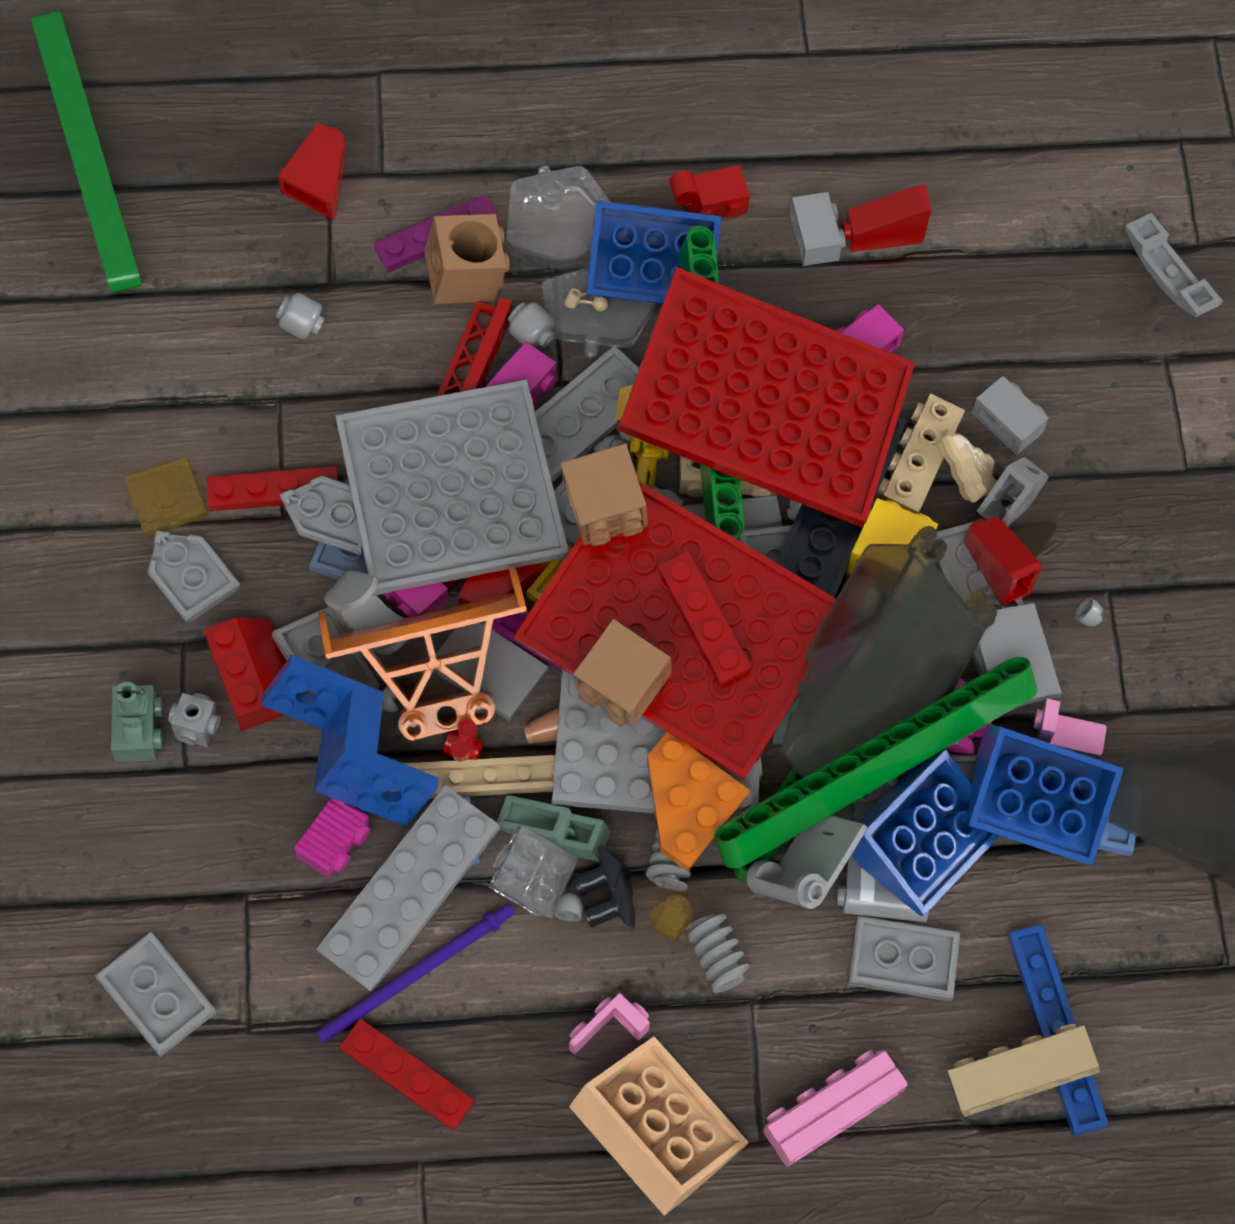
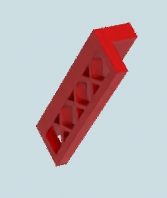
[437,297,512,396]

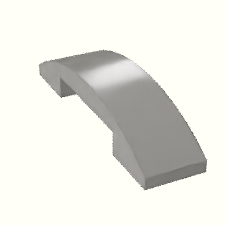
[1125,213,1223,317]

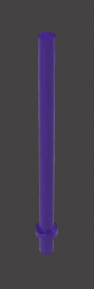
[316,903,516,1043]

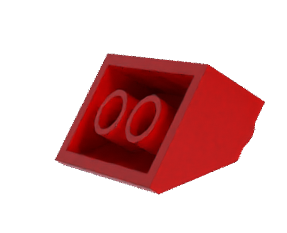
[203,618,286,731]

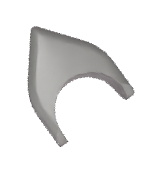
[324,571,407,655]

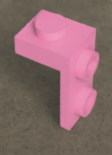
[1032,699,1107,758]
[569,993,650,1054]

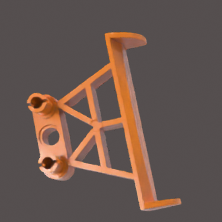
[318,565,527,741]

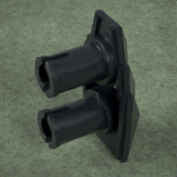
[574,845,635,928]

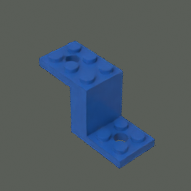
[261,655,439,826]

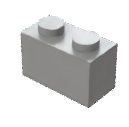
[789,192,845,266]
[972,376,1049,455]

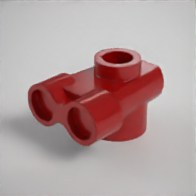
[444,719,484,762]

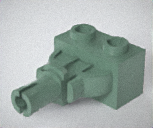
[111,681,163,762]

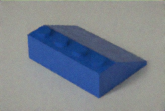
[586,201,721,304]
[967,724,1124,866]
[851,750,1000,916]

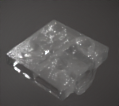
[489,825,578,920]

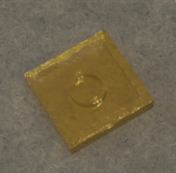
[124,457,208,537]

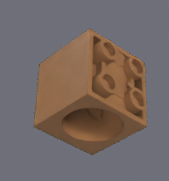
[424,214,510,304]
[561,443,648,546]
[573,619,672,728]

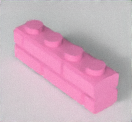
[763,1050,908,1167]

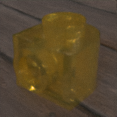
[649,893,693,943]

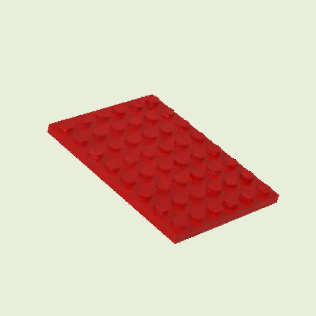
[617,267,915,528]
[514,482,853,781]

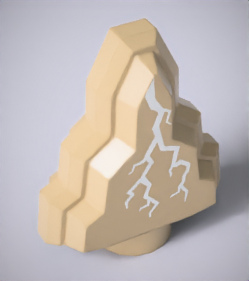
[938,429,997,502]

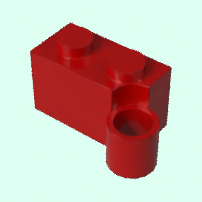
[668,165,750,218]

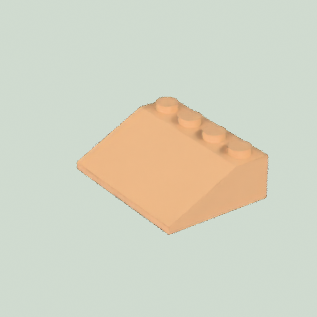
[569,1037,749,1216]

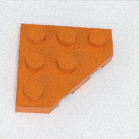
[647,732,751,872]

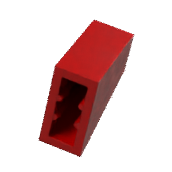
[278,122,346,220]
[841,184,932,252]
[964,516,1042,607]
[458,561,551,606]

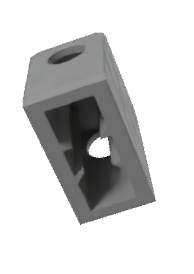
[977,457,1049,527]

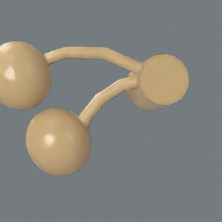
[564,288,608,312]

